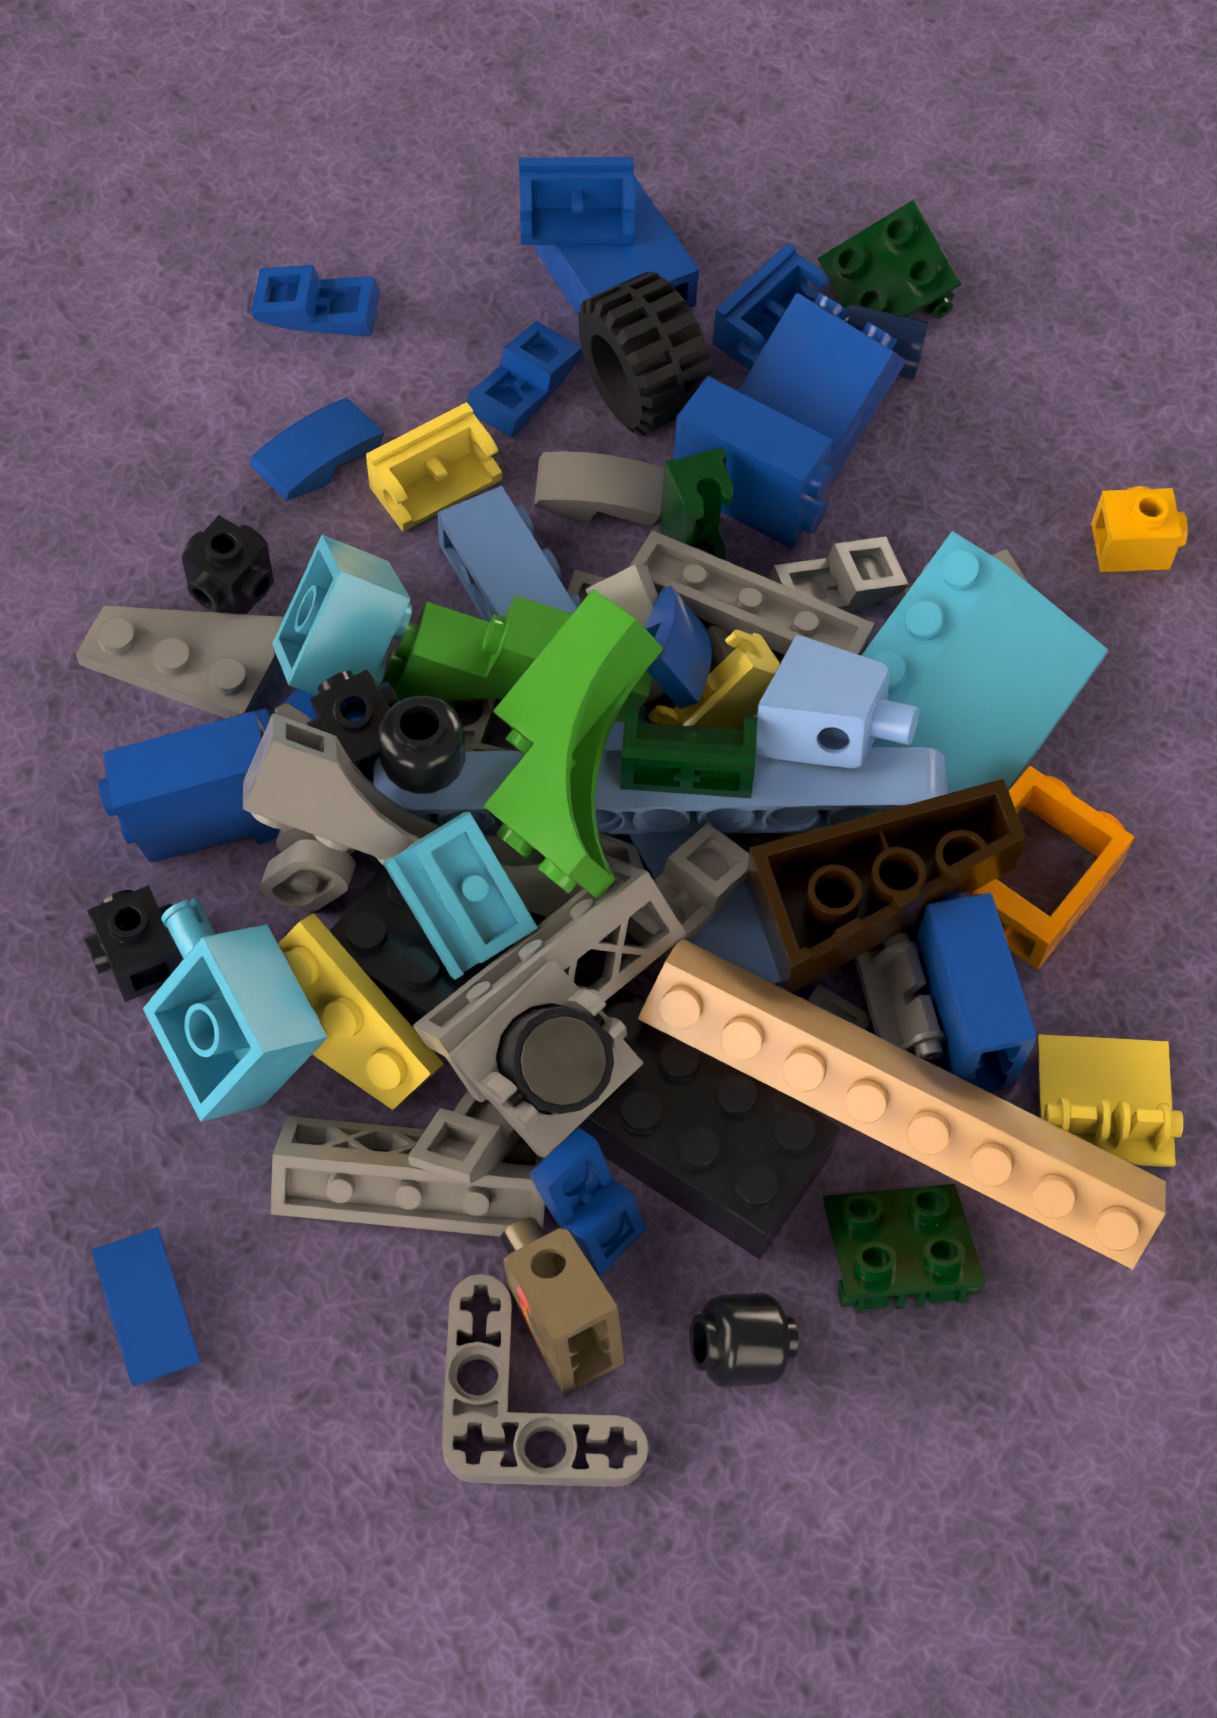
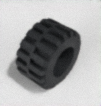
[578,271,713,436]

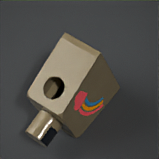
[500,1217,625,1396]

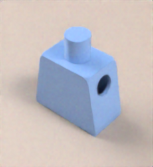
[756,635,919,769]

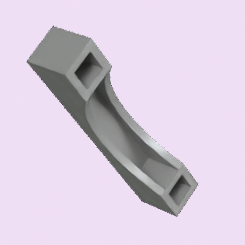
[243,713,643,939]

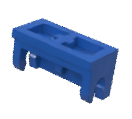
[519,157,635,245]
[712,243,830,370]

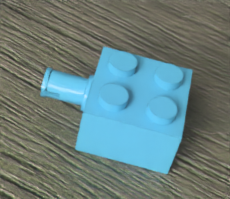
[272,534,412,695]
[143,898,328,1122]

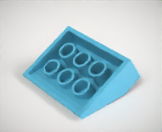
[861,531,1108,794]

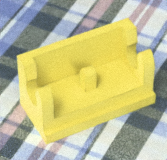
[366,402,502,532]
[648,630,780,730]

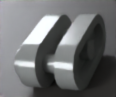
[260,826,356,912]

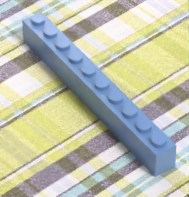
[437,486,795,994]

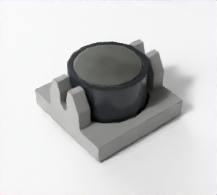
[448,960,643,1158]

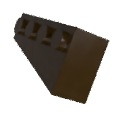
[746,779,1026,993]

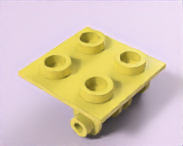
[1037,1034,1183,1167]

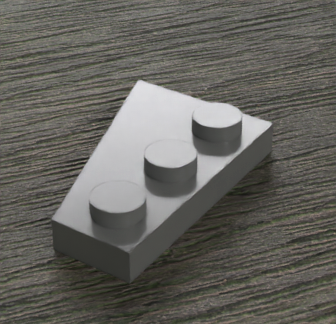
[76,606,284,719]

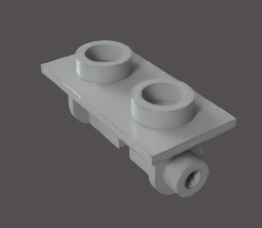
[854,933,946,1068]

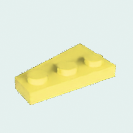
[278,913,444,1110]

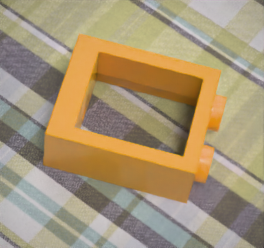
[970,765,1135,970]

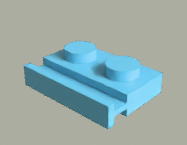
[382,812,538,979]

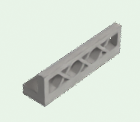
[628,530,875,656]
[413,862,686,1103]
[271,1116,546,1237]

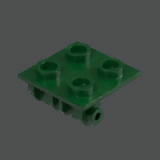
[817,199,962,318]
[823,1184,986,1313]

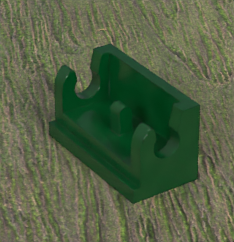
[660,447,733,560]
[620,708,758,799]

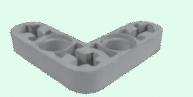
[442,1274,649,1487]

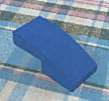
[251,265,380,336]
[467,321,582,438]
[249,397,384,501]
[644,585,712,709]
[529,1127,647,1276]
[91,1226,201,1387]

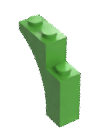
[483,589,664,900]
[381,595,652,723]

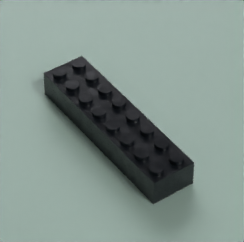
[330,865,840,1260]

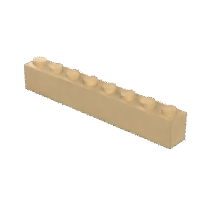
[638,938,1166,1270]

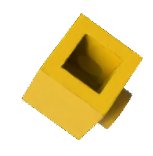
[1091,486,1188,572]

